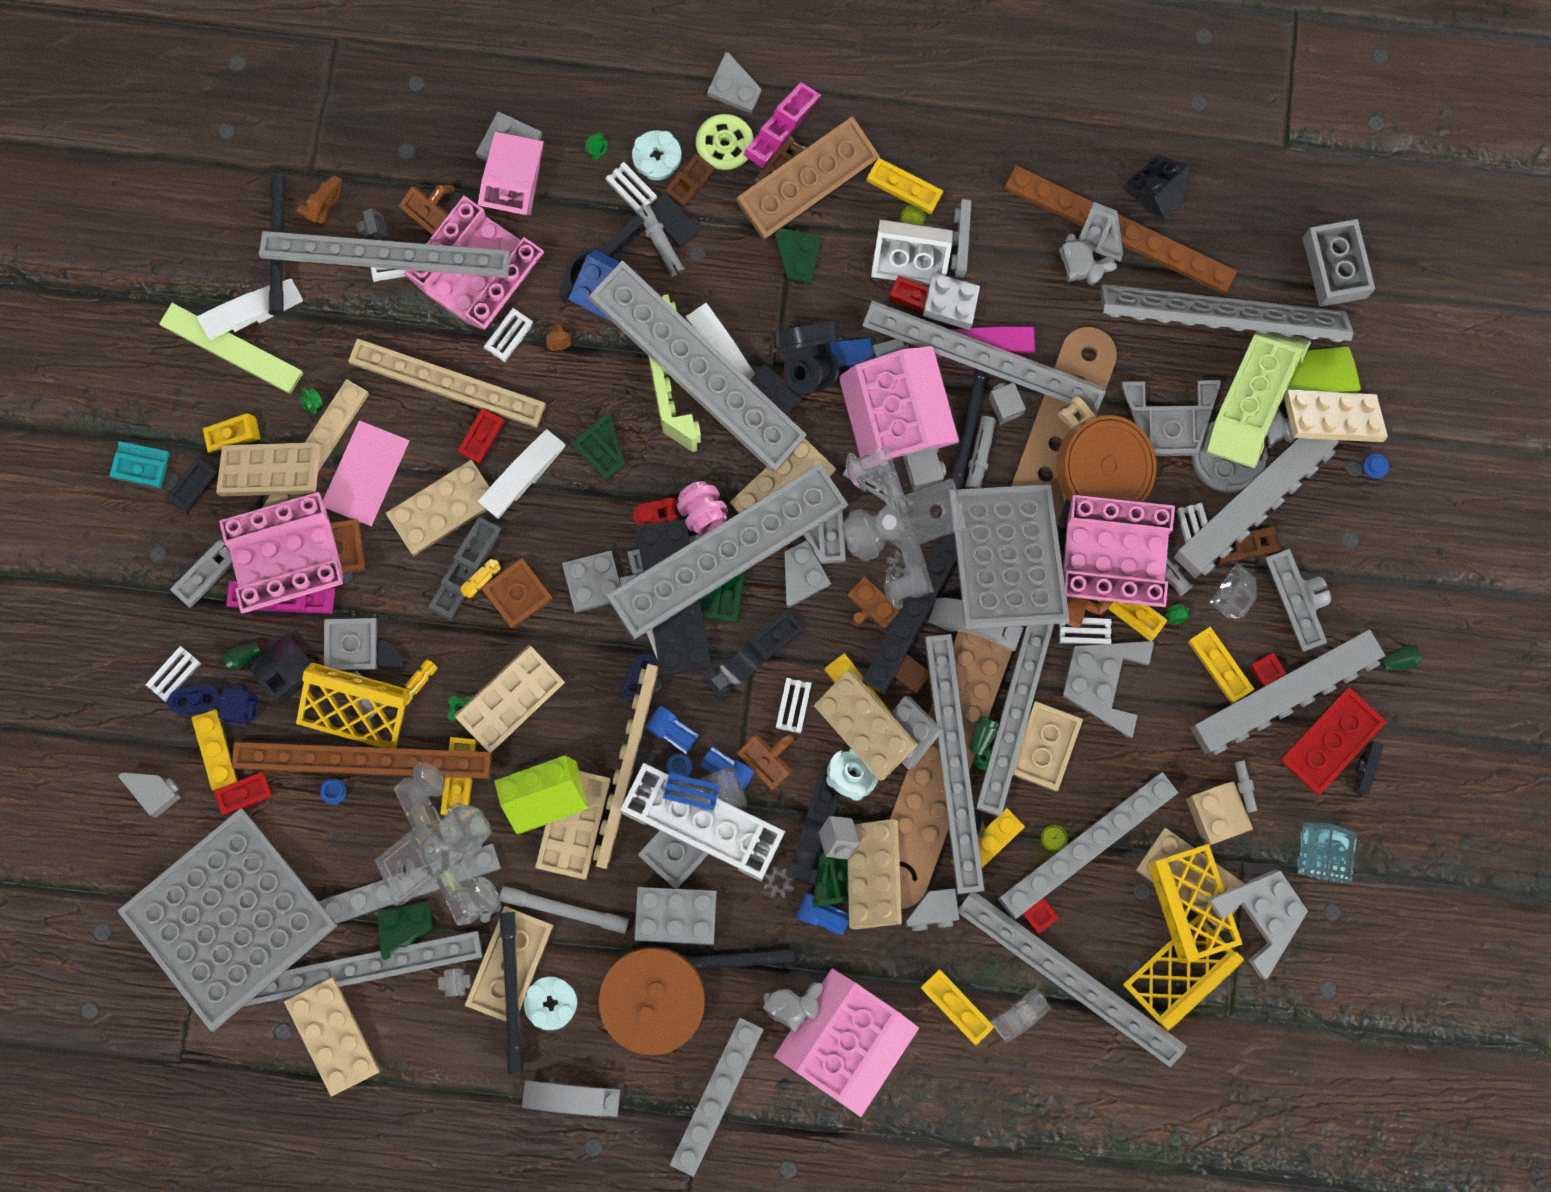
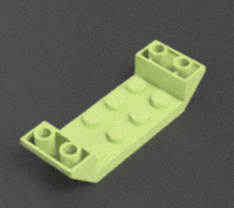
[648,294,701,452]
[1207,332,1311,469]

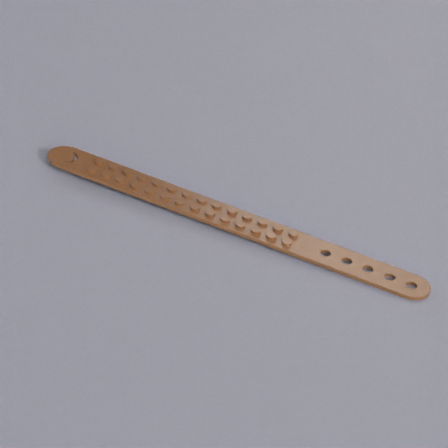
[890,327,1117,909]

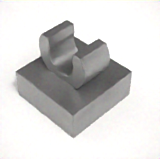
[356,208,389,240]

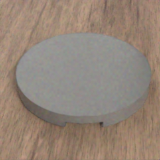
[1191,421,1268,493]

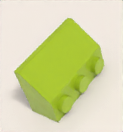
[494,756,589,834]

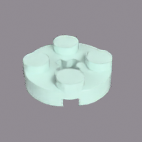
[632,131,681,180]
[826,749,879,801]
[524,977,577,1030]

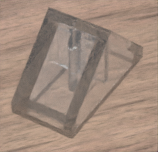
[692,768,747,807]

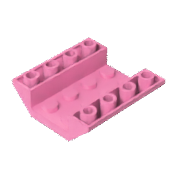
[404,196,544,330]
[839,346,959,471]
[219,492,343,613]
[1063,495,1175,607]
[773,969,919,1117]

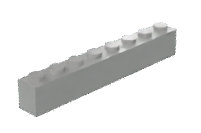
[1174,438,1339,579]
[1190,629,1386,755]
[997,772,1178,920]

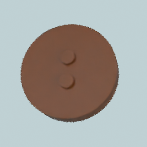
[1056,415,1157,503]
[599,946,705,1055]

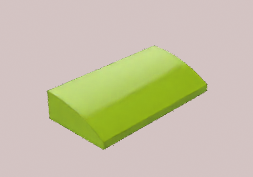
[1281,346,1361,403]

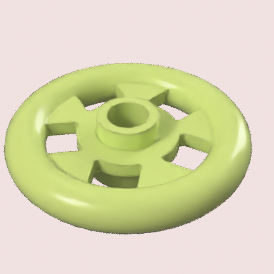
[696,114,754,170]

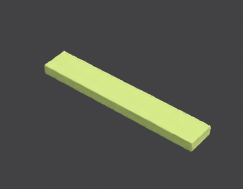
[159,303,303,394]

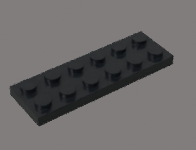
[636,519,711,677]

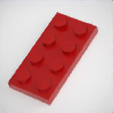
[1279,687,1387,796]

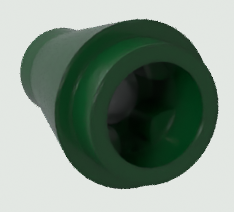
[220,640,261,672]
[1382,644,1422,671]
[970,715,999,756]

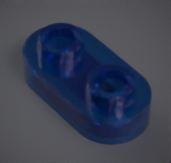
[620,654,659,703]
[168,685,222,715]

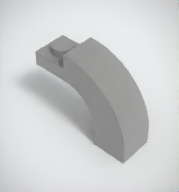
[928,598,1023,651]
[522,1081,620,1117]

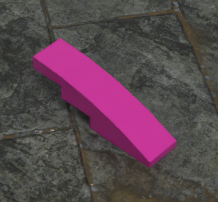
[744,82,821,168]
[935,327,1035,358]
[226,581,335,614]

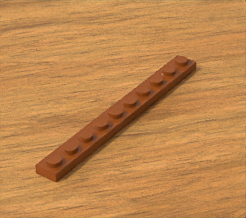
[1005,166,1237,295]
[232,742,492,780]

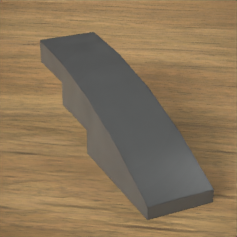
[428,517,501,621]

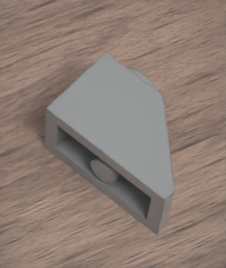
[118,773,181,818]

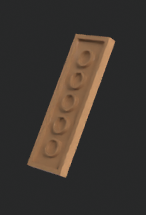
[735,116,880,240]

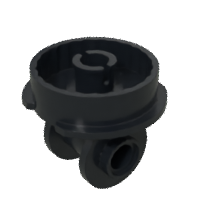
[770,320,844,394]

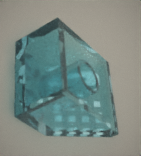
[1297,822,1357,884]

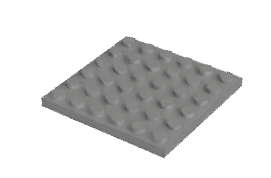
[118,808,338,1031]

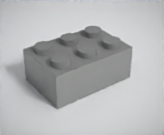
[1303,219,1375,307]
[635,887,716,945]

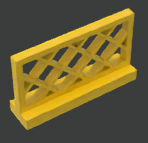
[296,663,411,749]
[1147,844,1242,963]
[1123,915,1244,1032]

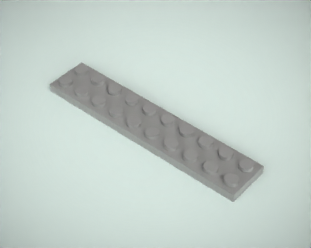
[588,260,807,472]
[1100,284,1354,342]
[606,464,848,640]

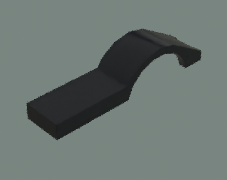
[560,215,644,305]
[701,610,804,699]
[788,769,840,885]

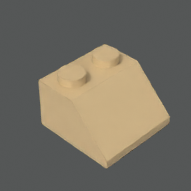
[1186,781,1253,845]

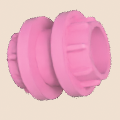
[677,481,728,536]

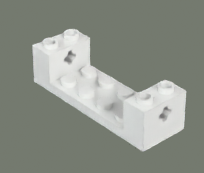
[620,763,785,881]

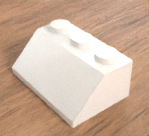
[871,220,953,285]

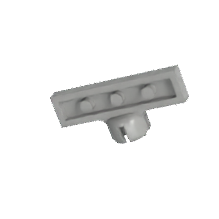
[1265,549,1331,652]

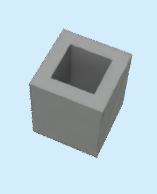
[989,382,1026,425]
[818,816,860,859]

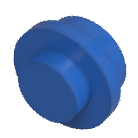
[1363,454,1389,479]
[666,754,692,777]
[320,778,347,805]

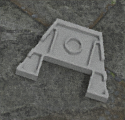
[1122,380,1221,456]
[1062,641,1154,738]
[1206,870,1308,980]

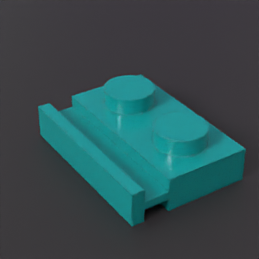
[109,441,170,489]

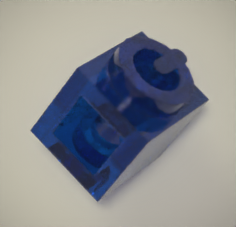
[217,685,258,726]

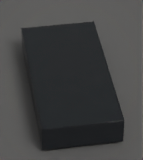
[651,195,699,248]
[166,457,219,513]

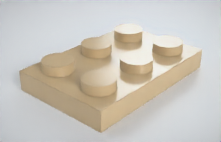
[1013,701,1083,792]

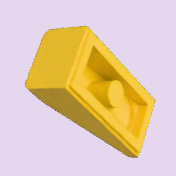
[203,413,260,453]

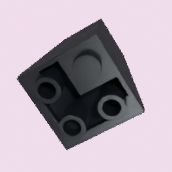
[1123,155,1190,219]
[247,633,312,705]

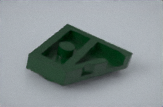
[774,228,821,285]
[572,412,625,482]
[700,572,746,623]
[813,853,849,908]
[377,901,433,960]

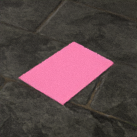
[323,420,410,527]

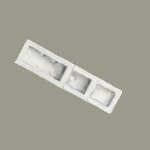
[197,279,303,341]
[686,303,755,380]
[478,429,566,519]

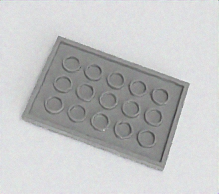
[950,484,1069,629]

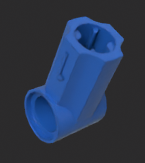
[644,706,699,754]
[700,747,755,794]
[795,893,849,936]

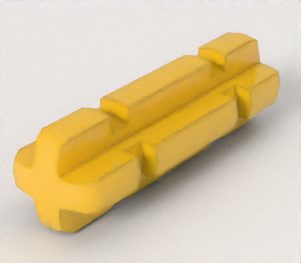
[460,559,501,598]
[405,659,437,705]

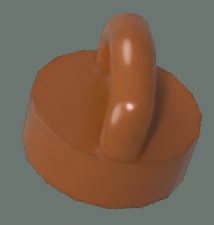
[546,324,571,350]

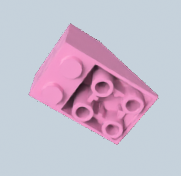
[478,132,544,215]

